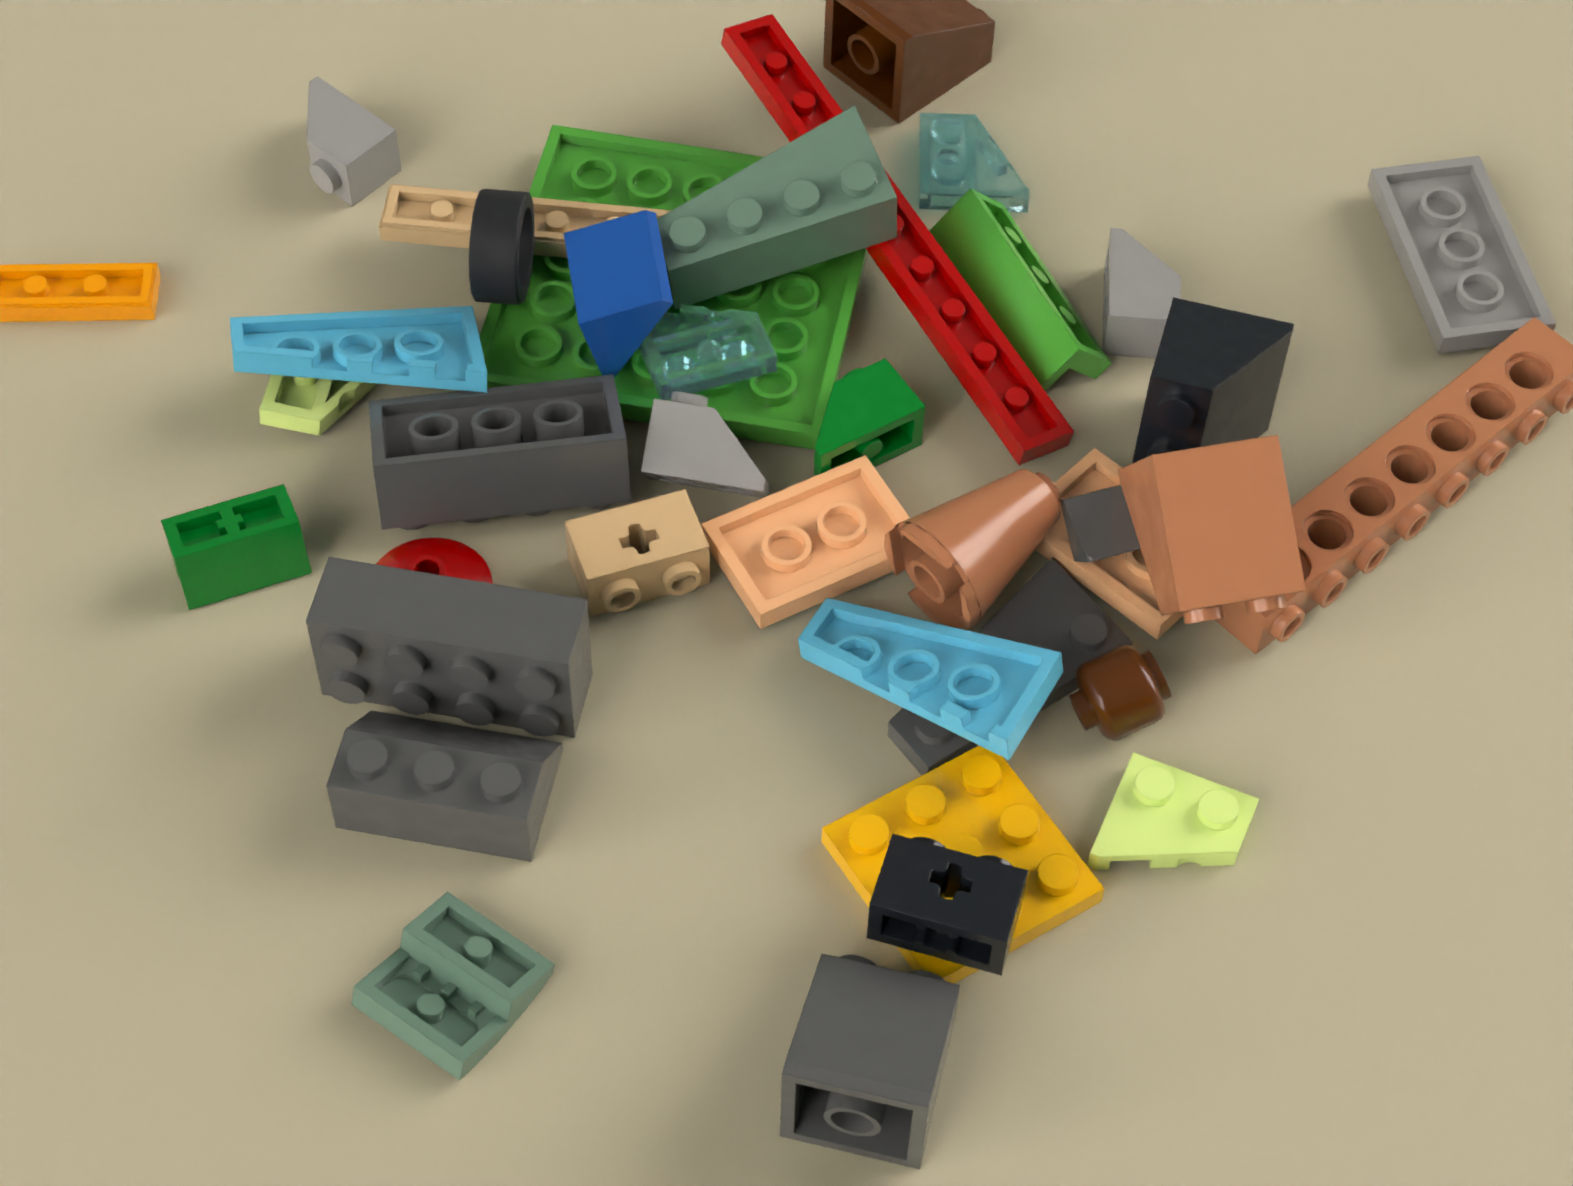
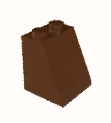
[823,0,995,124]

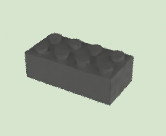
[306,557,593,738]

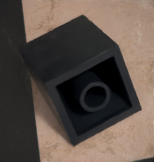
[1132,297,1294,463]

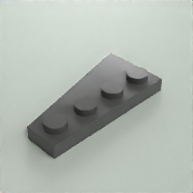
[887,557,1133,775]

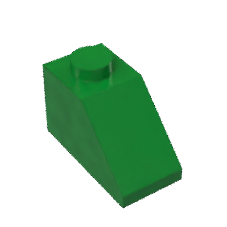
[813,358,925,477]

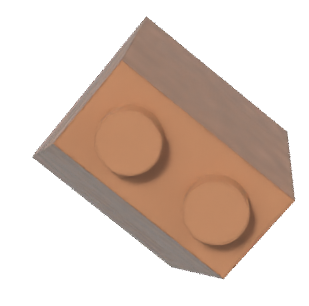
[1118,435,1306,625]

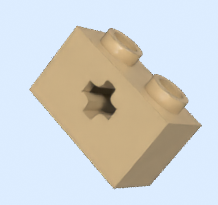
[565,489,710,617]

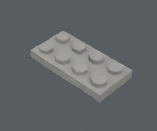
[1367,156,1556,354]

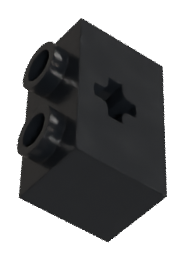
[866,834,1028,976]

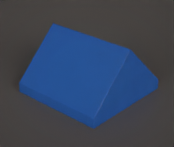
[564,210,673,378]

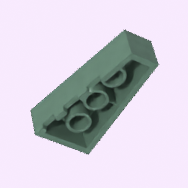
[657,105,897,310]

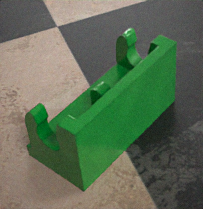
[161,484,312,610]

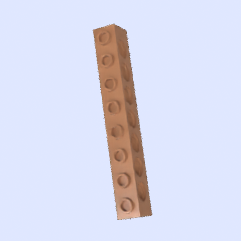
[1215,317,1573,654]

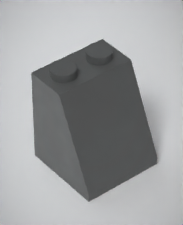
[780,953,960,1169]

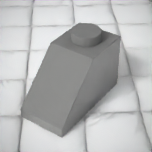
[307,76,402,207]
[1102,228,1181,358]
[641,392,771,498]

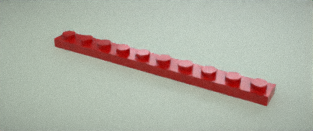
[721,14,1074,465]

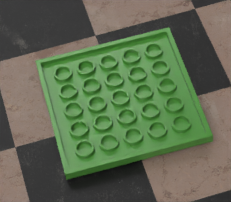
[479,125,868,450]

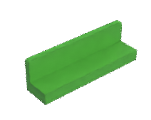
[929,188,1112,391]

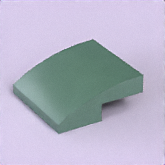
[352,891,555,1081]

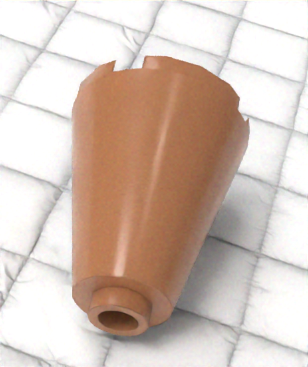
[884,469,1061,630]

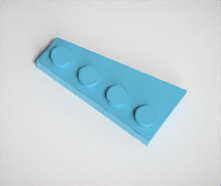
[230,306,487,393]
[798,598,1063,760]

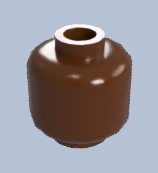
[1069,644,1171,741]

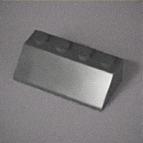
[369,374,631,530]

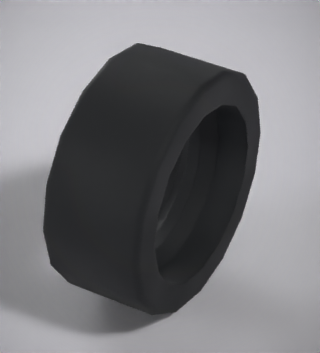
[469,189,535,305]

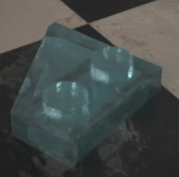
[919,113,1030,213]
[638,304,777,400]

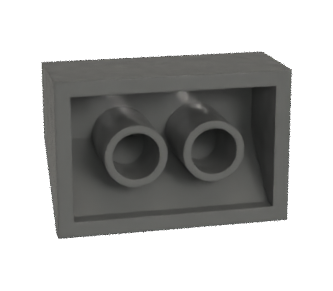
[326,710,563,862]

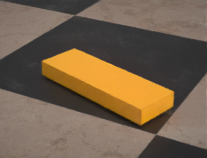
[0,263,161,322]

